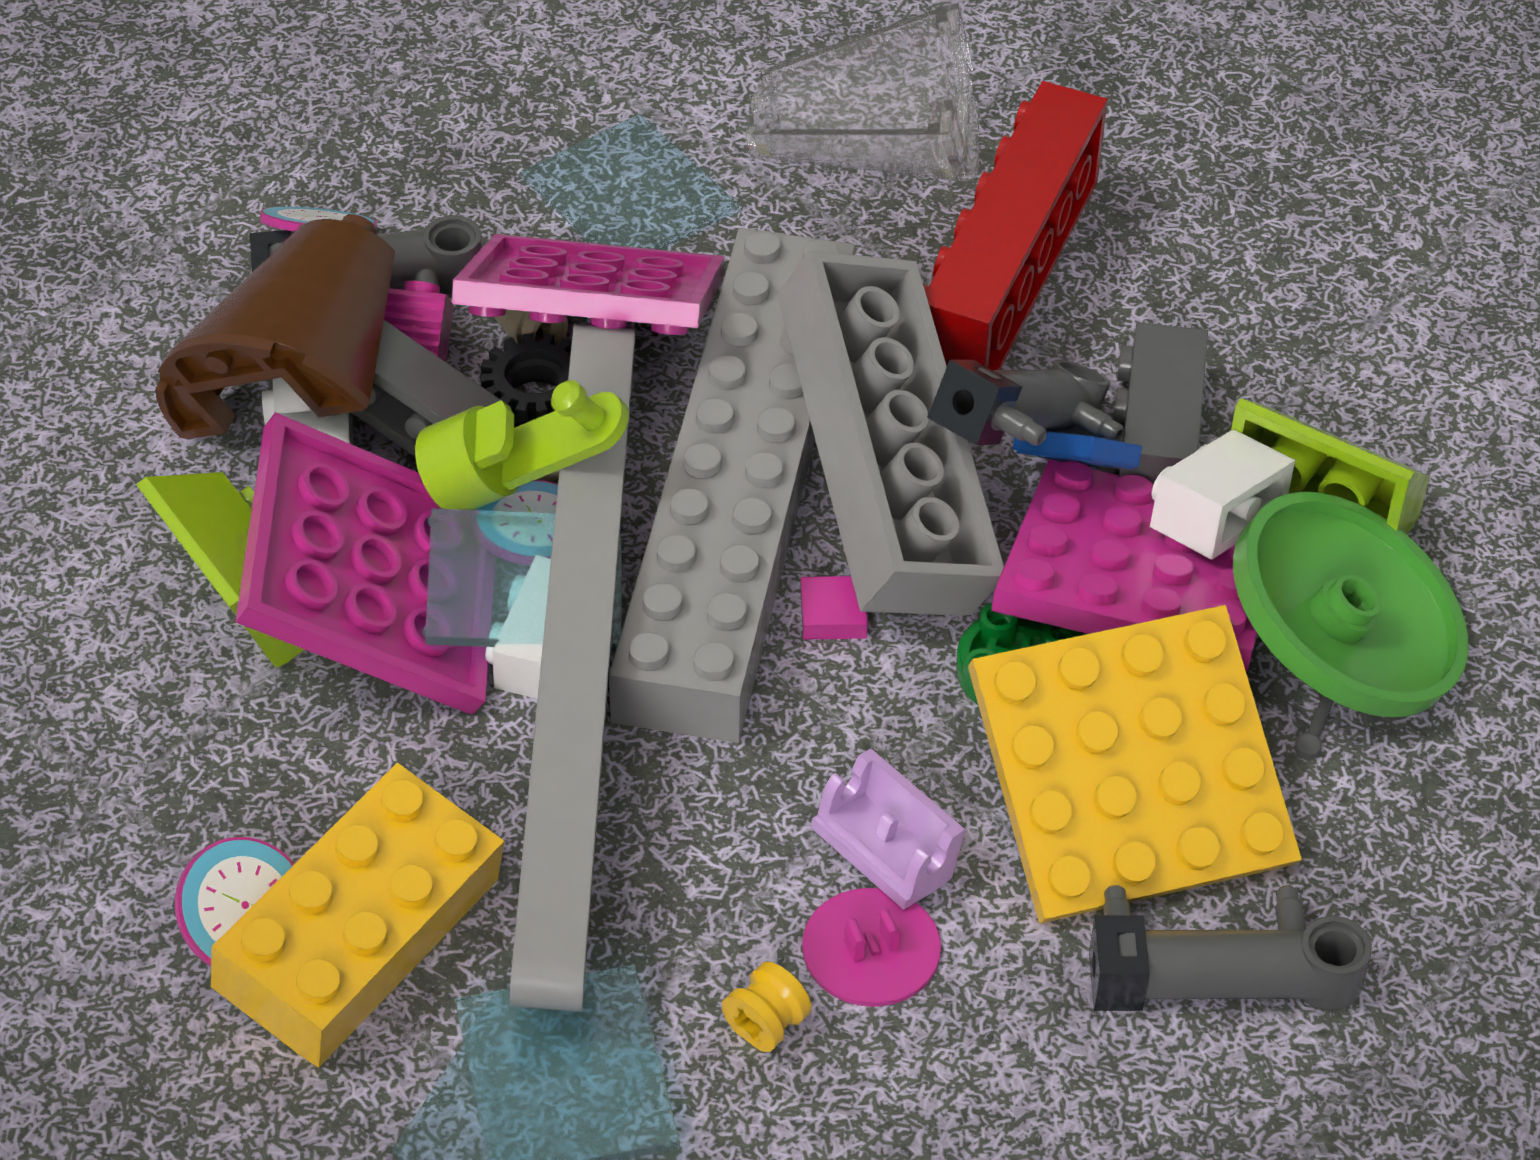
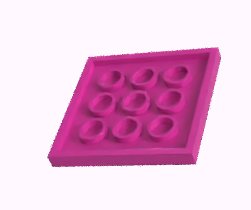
[452,234,725,335]
[235,412,496,715]
[991,459,1258,671]

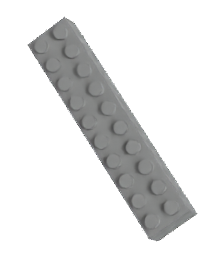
[609,228,855,743]

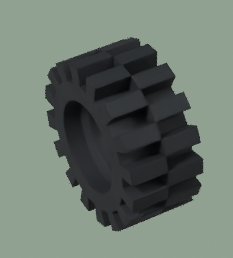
[480,333,572,428]

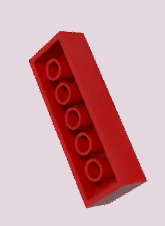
[923,80,1108,370]

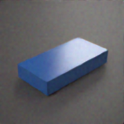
[1012,432,1142,470]

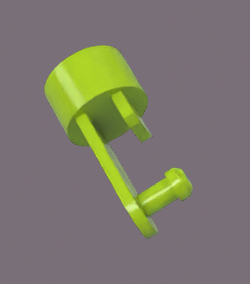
[415,380,629,516]

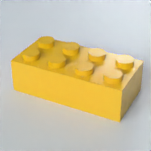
[211,762,504,1068]

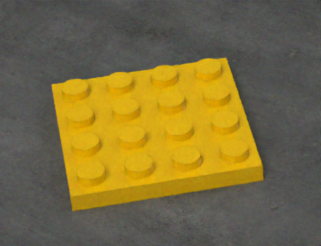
[968,605,1302,924]

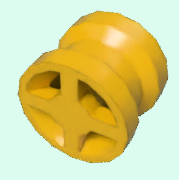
[722,962,812,1052]

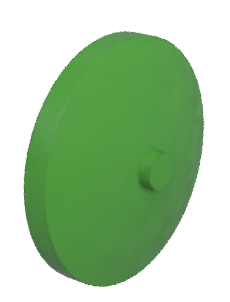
[1233,492,1469,717]

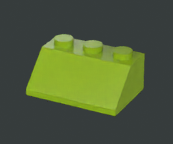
[1231,398,1430,535]
[136,472,305,668]

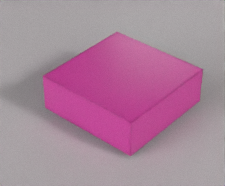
[800,576,868,640]

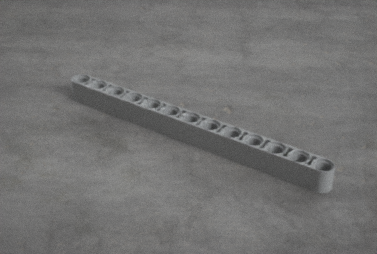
[510,323,636,1011]

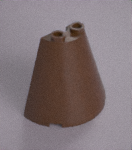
[155,214,395,439]

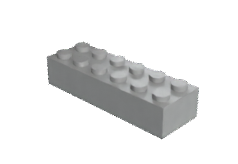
[777,251,1004,616]

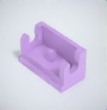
[810,749,966,910]

